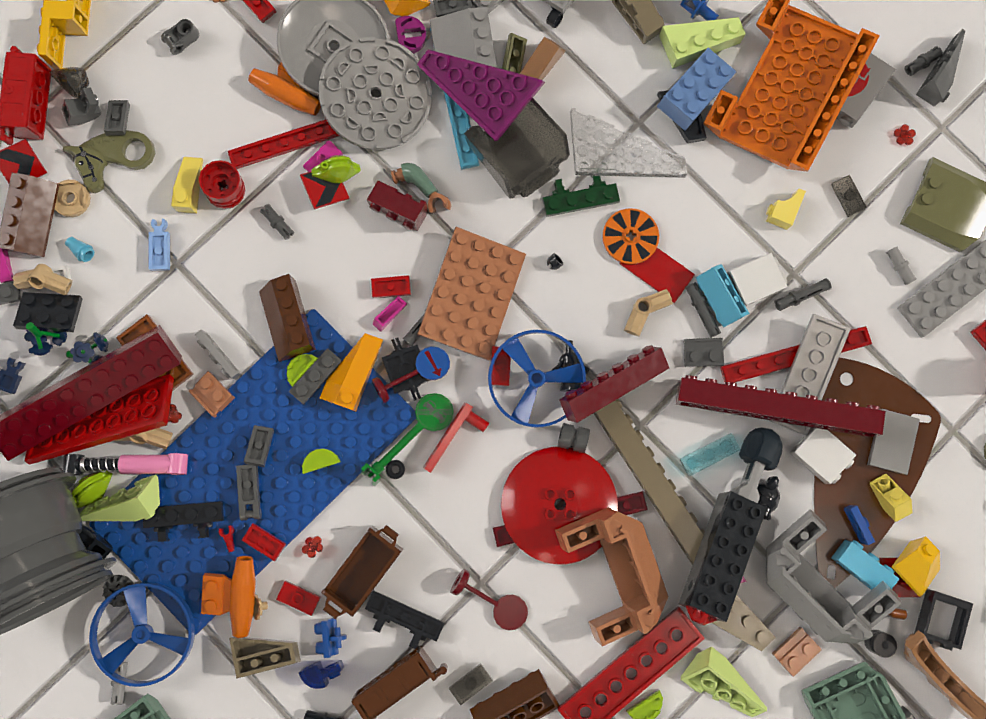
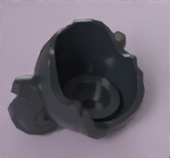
[757,476,780,521]

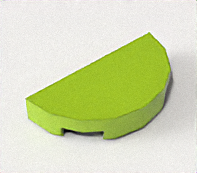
[287,354,318,387]
[302,449,341,474]
[626,690,663,719]

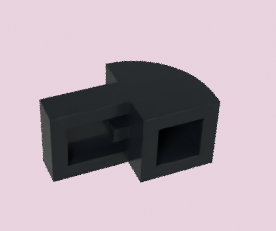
[79,524,113,559]

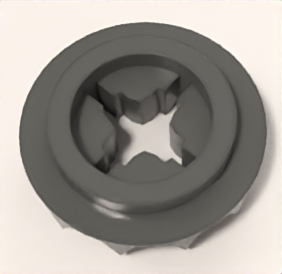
[102,575,134,607]

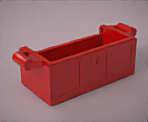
[0,46,52,146]

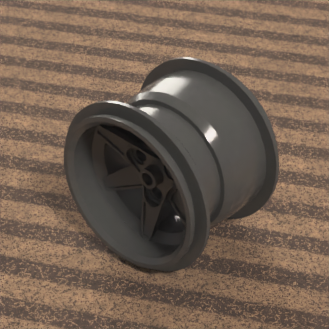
[0,467,117,635]

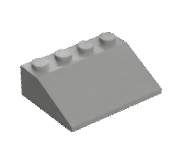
[430,7,497,91]

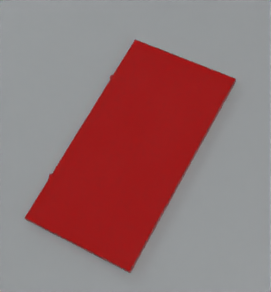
[619,248,695,303]

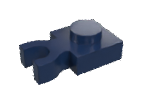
[0,358,26,394]

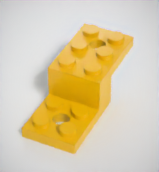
[37,0,91,70]

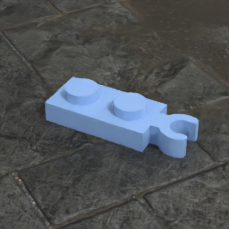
[149,219,170,271]

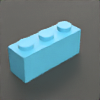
[696,264,750,328]
[831,540,899,590]

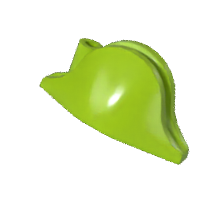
[311,155,361,183]
[72,470,113,508]

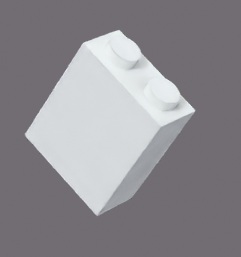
[727,253,788,306]
[790,428,856,484]

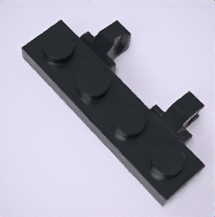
[143,501,224,542]
[365,590,445,649]

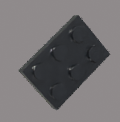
[13,292,83,332]

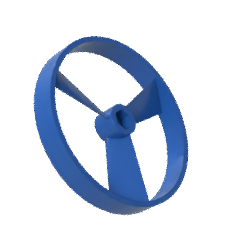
[488,330,586,427]
[89,582,195,687]

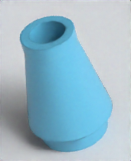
[65,237,94,262]

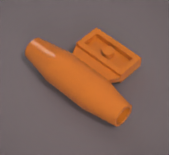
[248,62,321,116]
[201,556,256,638]

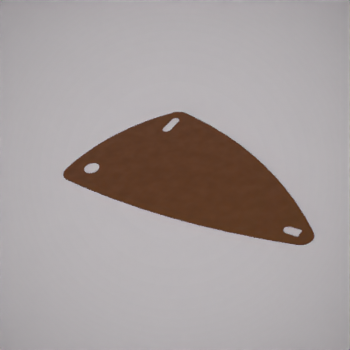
[814,357,941,588]

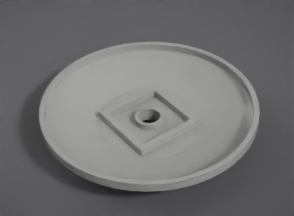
[277,0,390,96]

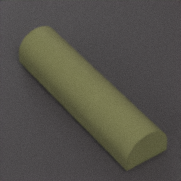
[502,33,527,74]

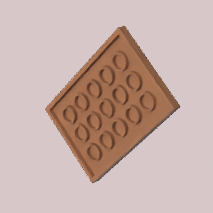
[417,227,526,361]

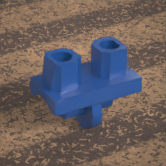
[314,618,347,658]

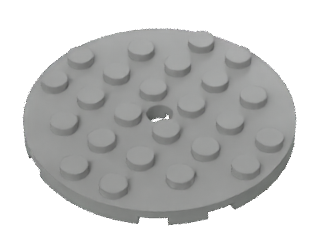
[318,37,432,150]

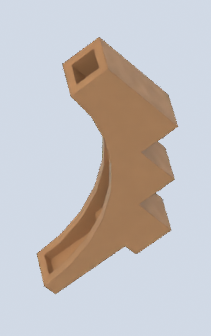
[903,630,986,719]

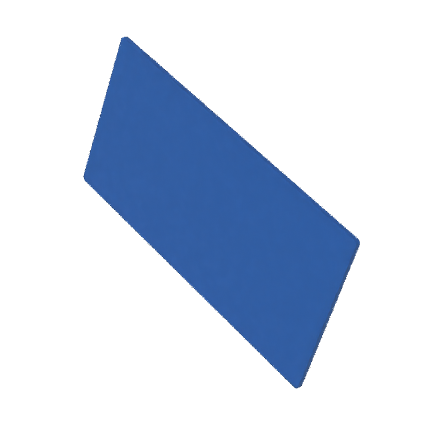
[89,309,416,635]

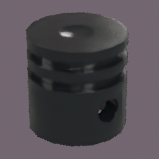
[864,630,897,658]

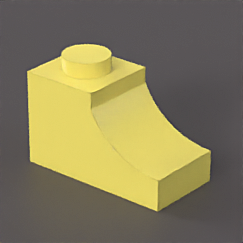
[766,188,806,230]

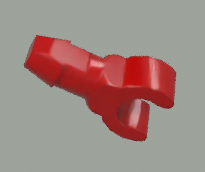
[219,525,235,552]

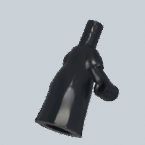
[552,340,589,392]

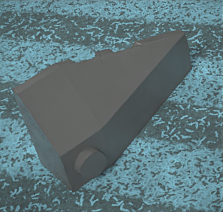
[916,29,965,106]

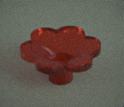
[168,404,182,423]

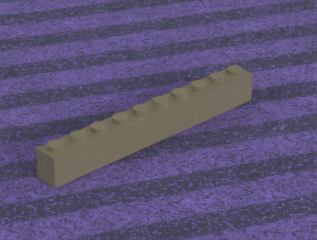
[593,399,705,565]

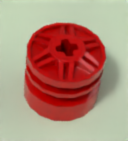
[199,160,246,209]

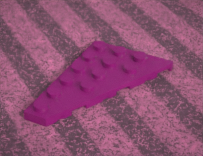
[417,50,545,141]

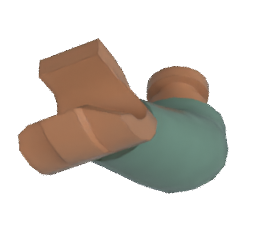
[391,163,452,213]

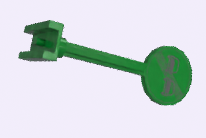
[361,393,454,486]

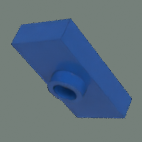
[843,505,875,545]

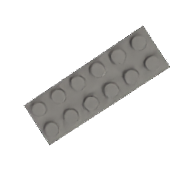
[897,240,986,338]
[769,314,851,436]

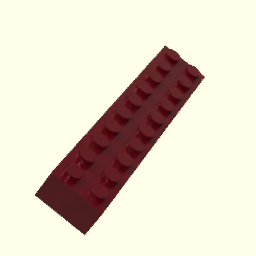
[0,325,182,461]
[676,375,886,438]

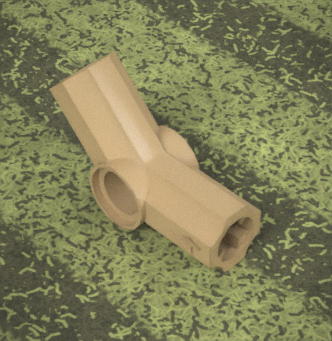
[13,264,73,295]
[624,289,673,337]
[115,428,173,450]

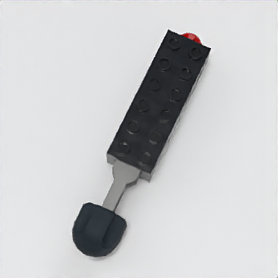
[679,427,783,625]

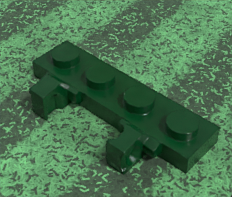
[543,172,620,217]

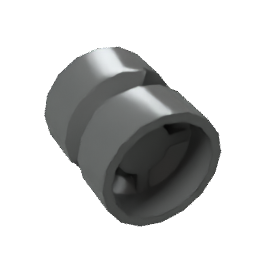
[557,423,590,453]

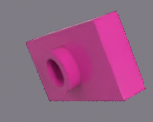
[303,140,343,172]

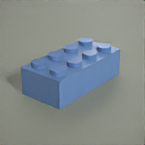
[657,48,736,130]

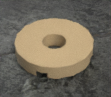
[55,179,91,218]

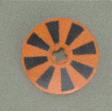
[603,208,659,264]

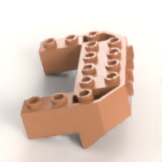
[555,508,669,647]

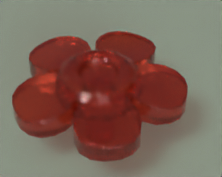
[894,124,916,145]
[302,536,323,558]

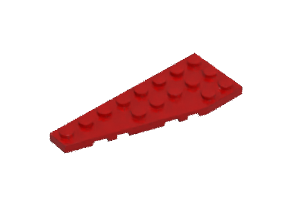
[24,374,174,465]

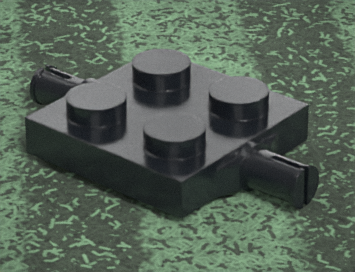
[382,337,431,401]

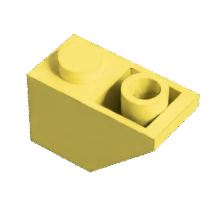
[870,474,913,522]

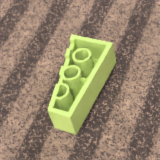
[659,17,746,68]

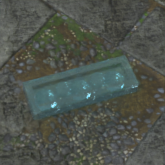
[679,433,740,476]

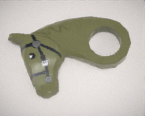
[63,130,156,193]

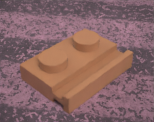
[189,371,235,417]
[772,627,822,677]

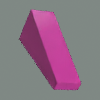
[0,249,14,283]
[373,296,407,332]

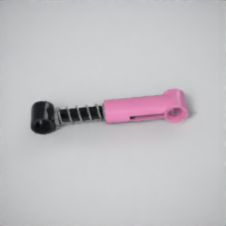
[63,453,188,475]

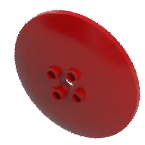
[501,447,618,564]

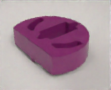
[395,16,426,54]

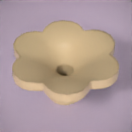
[253,594,268,620]

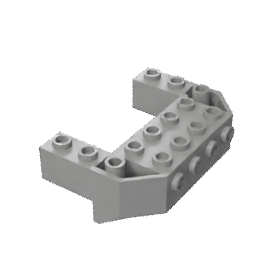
[766,509,902,644]

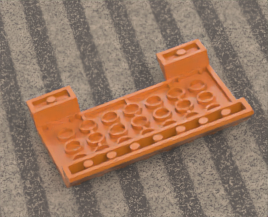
[703,0,880,172]

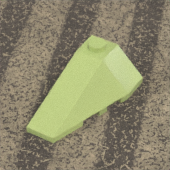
[80,474,160,521]
[681,646,767,717]

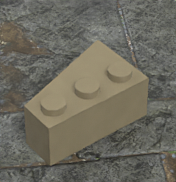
[612,0,665,44]
[711,594,776,651]
[229,637,301,679]

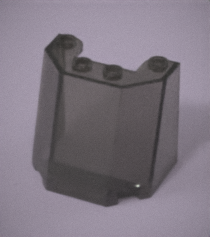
[464,98,570,199]

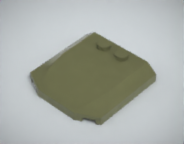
[900,157,986,252]

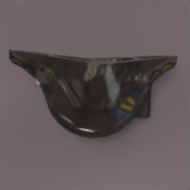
[50,66,89,99]

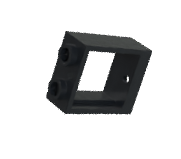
[914,589,974,651]

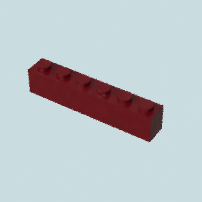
[559,345,669,423]

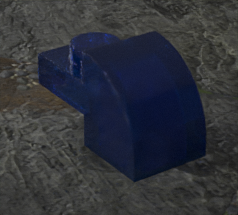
[298,660,344,689]

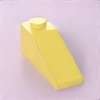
[171,157,203,214]

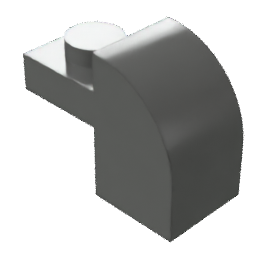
[62,87,101,126]

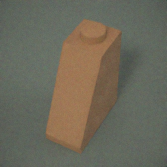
[520,37,566,80]

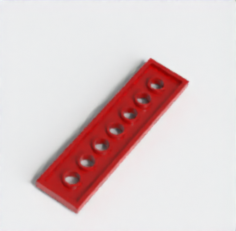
[557,606,705,719]

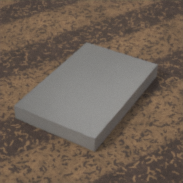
[867,409,920,475]

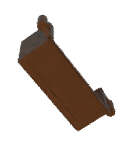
[321,525,403,620]
[351,646,448,719]

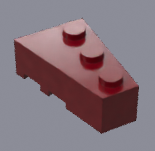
[367,181,428,231]

